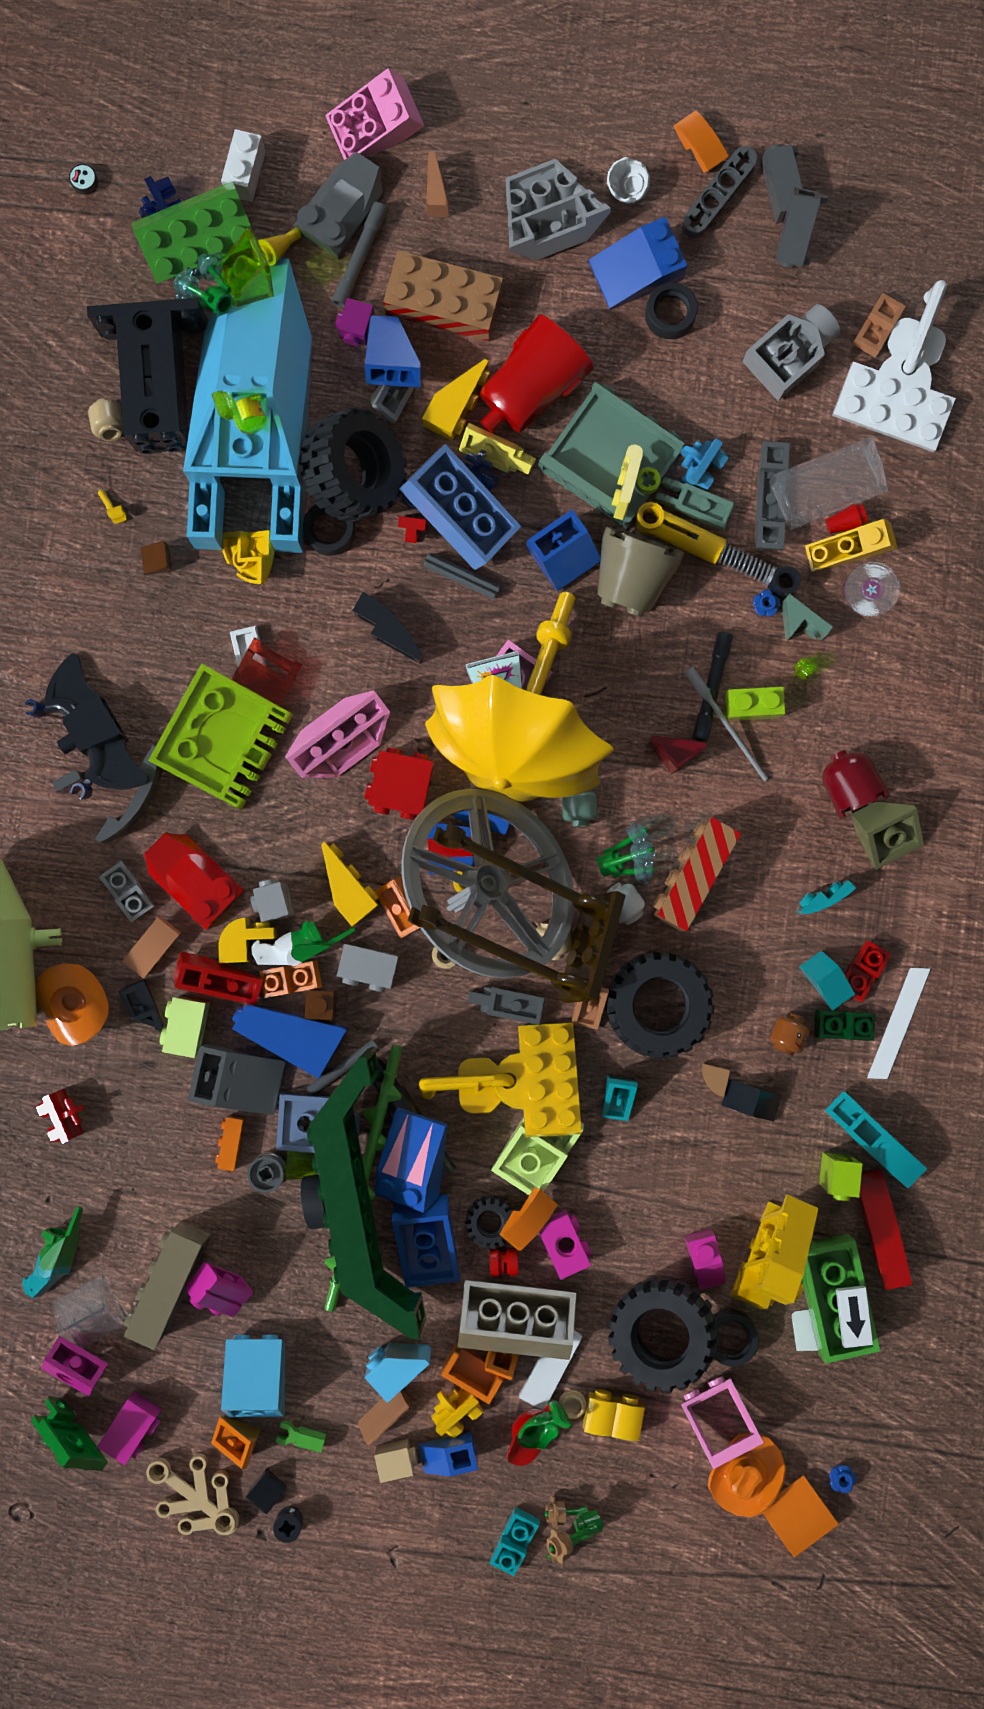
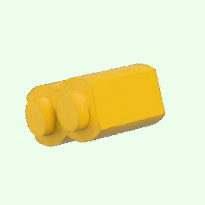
[583,1389,645,1441]

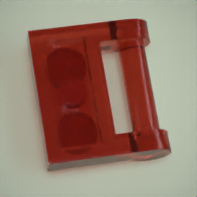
[231,637,302,707]

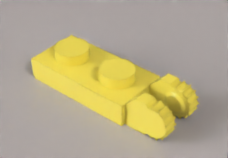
[611,444,643,520]

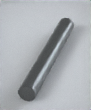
[306,1039,379,1096]

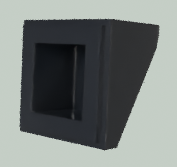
[246,1468,287,1514]

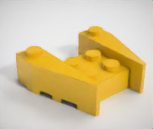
[730,1194,818,1310]

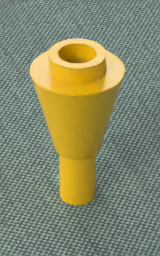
[257,228,301,266]

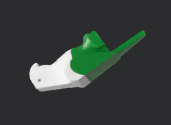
[252,920,356,966]

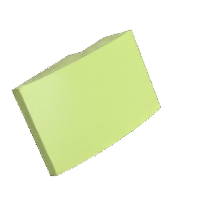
[491,1117,584,1195]

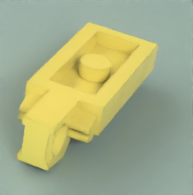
[459,423,536,474]

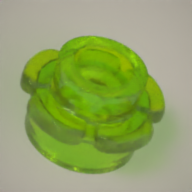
[794,656,819,681]

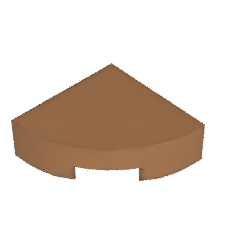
[701,1063,730,1097]

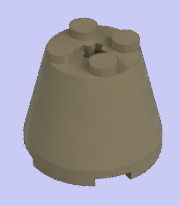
[598,526,685,617]

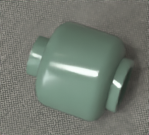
[562,790,598,827]

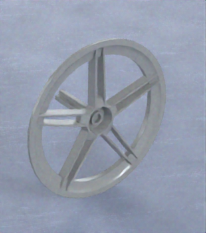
[401,789,574,978]

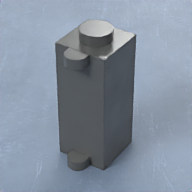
[761,144,802,224]
[776,187,828,268]

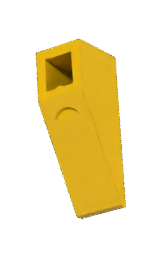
[422,359,491,441]
[805,519,898,572]
[321,842,379,927]

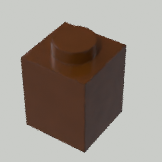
[305,989,337,1020]

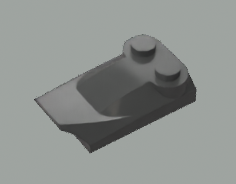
[293,152,384,260]

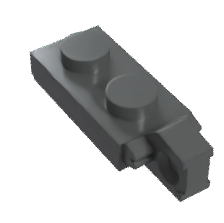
[468,987,546,1025]

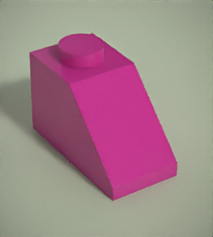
[684,1229,726,1290]

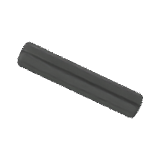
[424,553,500,599]

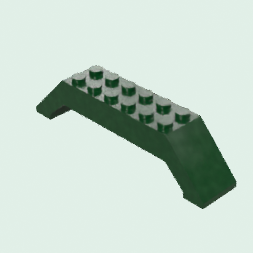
[307,1047,427,1340]

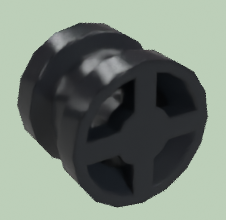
[273,1506,304,1543]

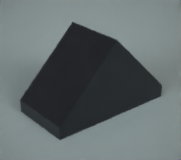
[721,1079,782,1121]

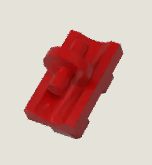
[36,1088,85,1143]

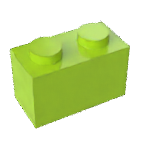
[724,687,785,721]
[819,1152,862,1201]

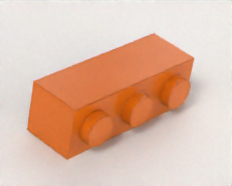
[215,1115,245,1171]

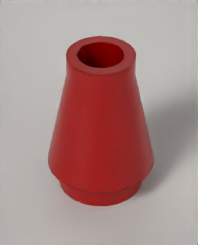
[825,503,868,534]

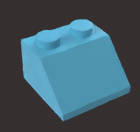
[364,1343,432,1403]

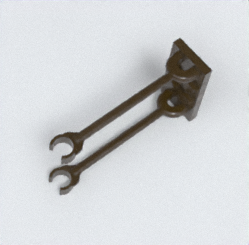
[408,823,626,1003]

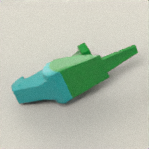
[22,1206,83,1298]

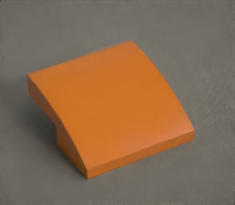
[763,1475,839,1558]

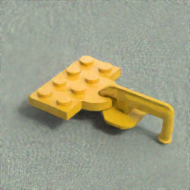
[419,1023,582,1137]

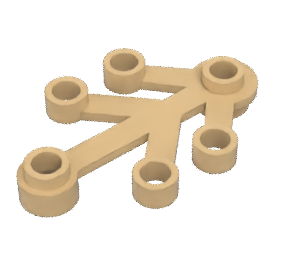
[146,1453,239,1535]

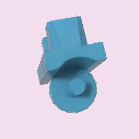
[680,438,728,490]

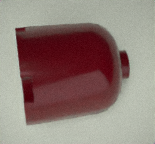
[822,750,891,820]

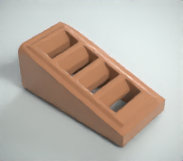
[426,151,449,217]

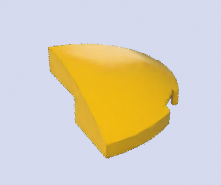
[222,530,275,585]

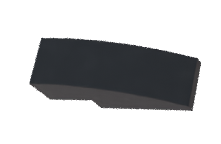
[352,592,423,664]

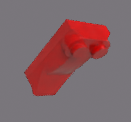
[143,832,246,930]

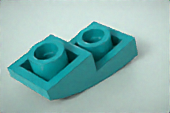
[796,880,856,915]
[489,1507,540,1576]

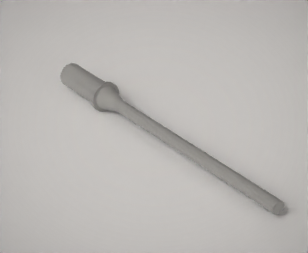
[684,666,768,781]

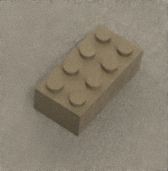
[123,1221,211,1350]
[458,1280,576,1360]

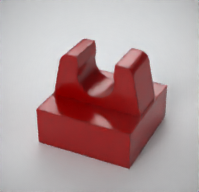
[398,516,428,543]

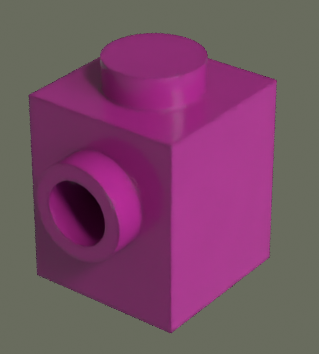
[335,298,375,346]

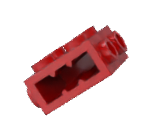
[364,747,434,821]

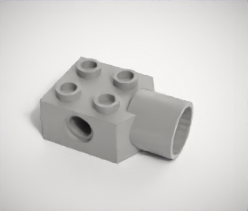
[742,304,840,401]

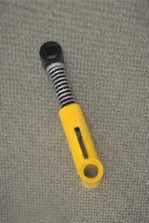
[635,502,801,599]

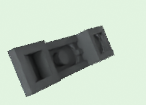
[755,441,790,551]
[95,745,162,844]

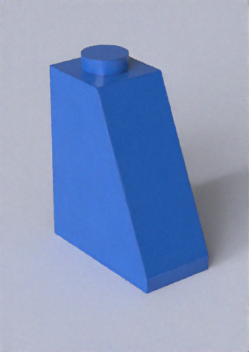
[365,315,421,387]

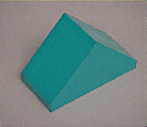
[799,951,855,1011]
[601,1075,638,1121]

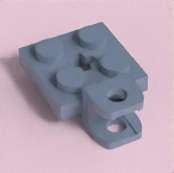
[276,1093,361,1153]

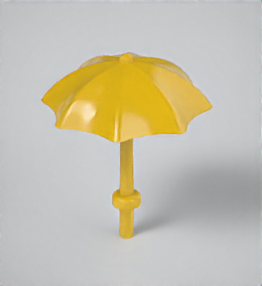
[425,592,614,802]

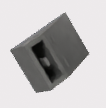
[188,1044,286,1115]

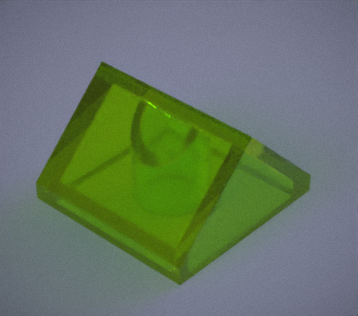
[216,227,274,307]

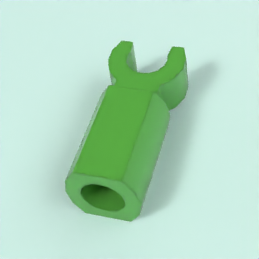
[276,1420,327,1453]

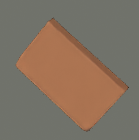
[358,1390,410,1446]

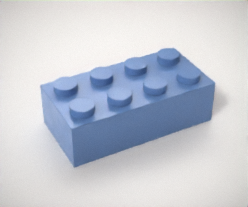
[399,444,521,570]

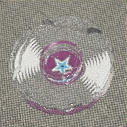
[844,562,900,617]

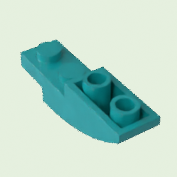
[825,1091,927,1189]

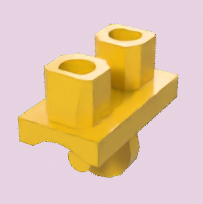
[431,1388,483,1438]

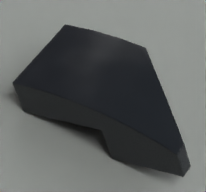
[118,979,164,1031]

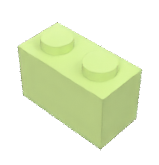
[160,996,210,1058]

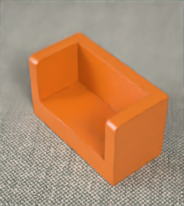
[441,1342,503,1404]

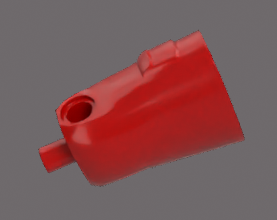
[480,314,594,433]

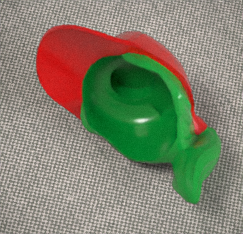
[507,1401,572,1466]

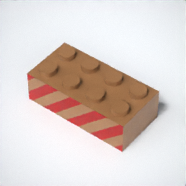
[383,250,503,342]
[651,817,741,932]

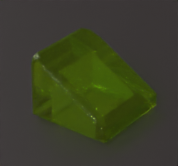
[286,1151,316,1180]

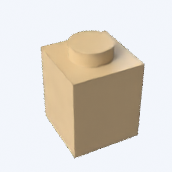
[374,1439,418,1483]

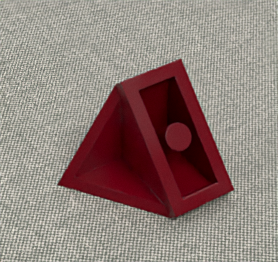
[648,735,706,774]

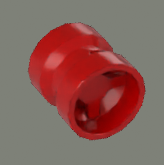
[489,1247,518,1277]

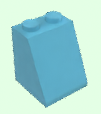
[221,1335,285,1417]

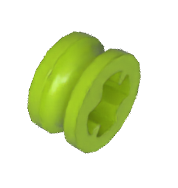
[635,467,661,495]

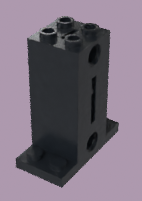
[87,298,208,454]

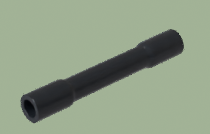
[692,632,733,741]

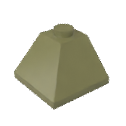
[851,802,924,870]

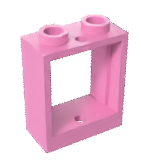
[681,1375,763,1469]

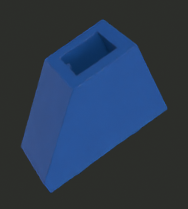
[418,1431,478,1477]

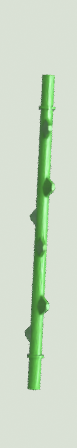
[325,1044,403,1312]

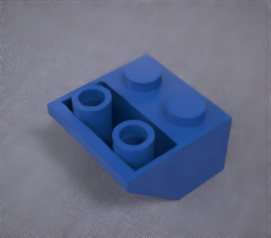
[526,509,601,592]

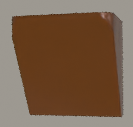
[141,541,172,575]

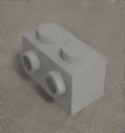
[250,878,295,922]

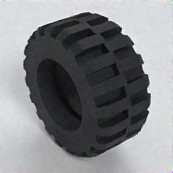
[300,408,407,522]
[606,952,715,1059]
[608,1276,719,1393]

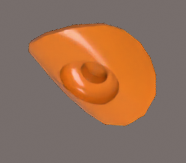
[35,963,109,1046]
[708,1432,786,1518]

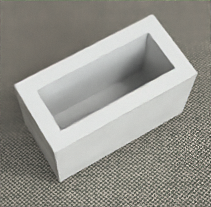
[221,129,266,202]

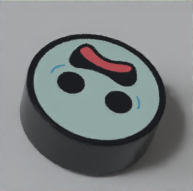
[69,164,98,195]

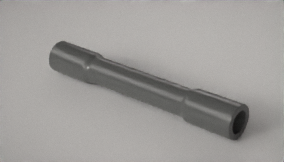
[331,202,388,308]

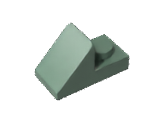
[781,594,833,640]

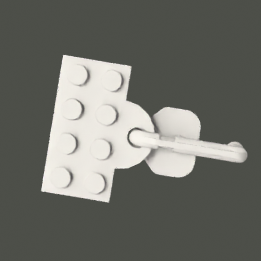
[832,280,956,452]

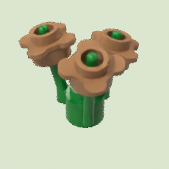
[545,1496,603,1567]

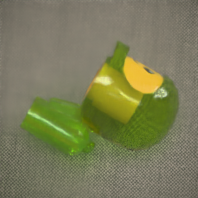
[211,390,267,434]

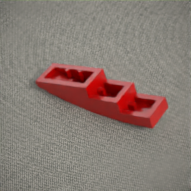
[859,1169,912,1290]

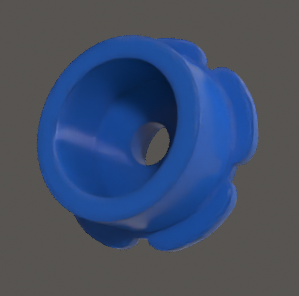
[753,590,780,617]
[829,1465,857,1493]

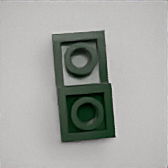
[814,1010,876,1041]

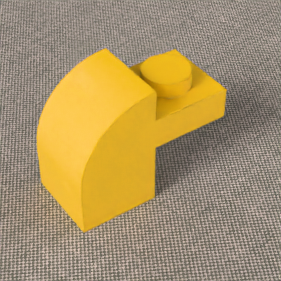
[219,918,278,963]

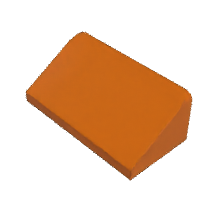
[375,876,420,939]

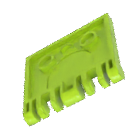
[148,663,293,810]

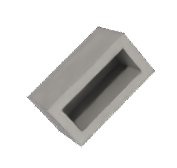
[337,943,400,992]

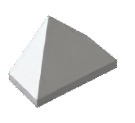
[369,385,414,424]

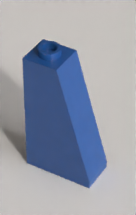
[232,1004,349,1079]

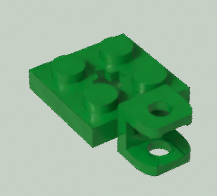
[31,1396,108,1471]

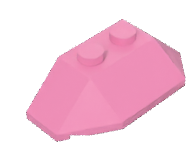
[285,690,390,778]

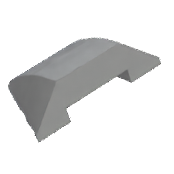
[505,159,611,260]

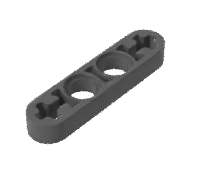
[682,146,757,238]

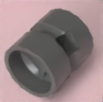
[247,1151,288,1193]

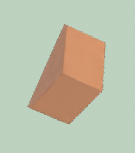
[571,987,609,1030]

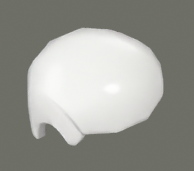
[607,157,650,203]

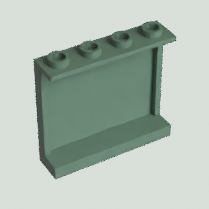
[538,382,685,530]

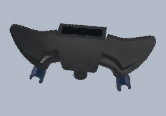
[25,653,150,800]

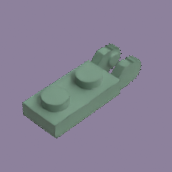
[655,477,735,531]

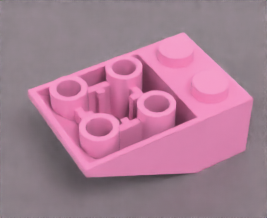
[325,68,424,160]

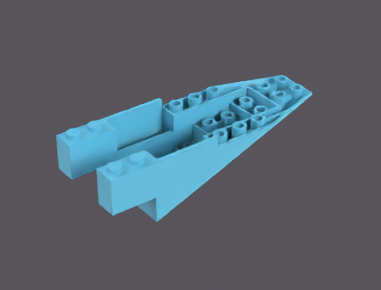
[183,256,312,553]

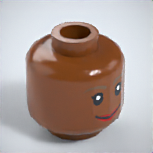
[769,1013,811,1056]

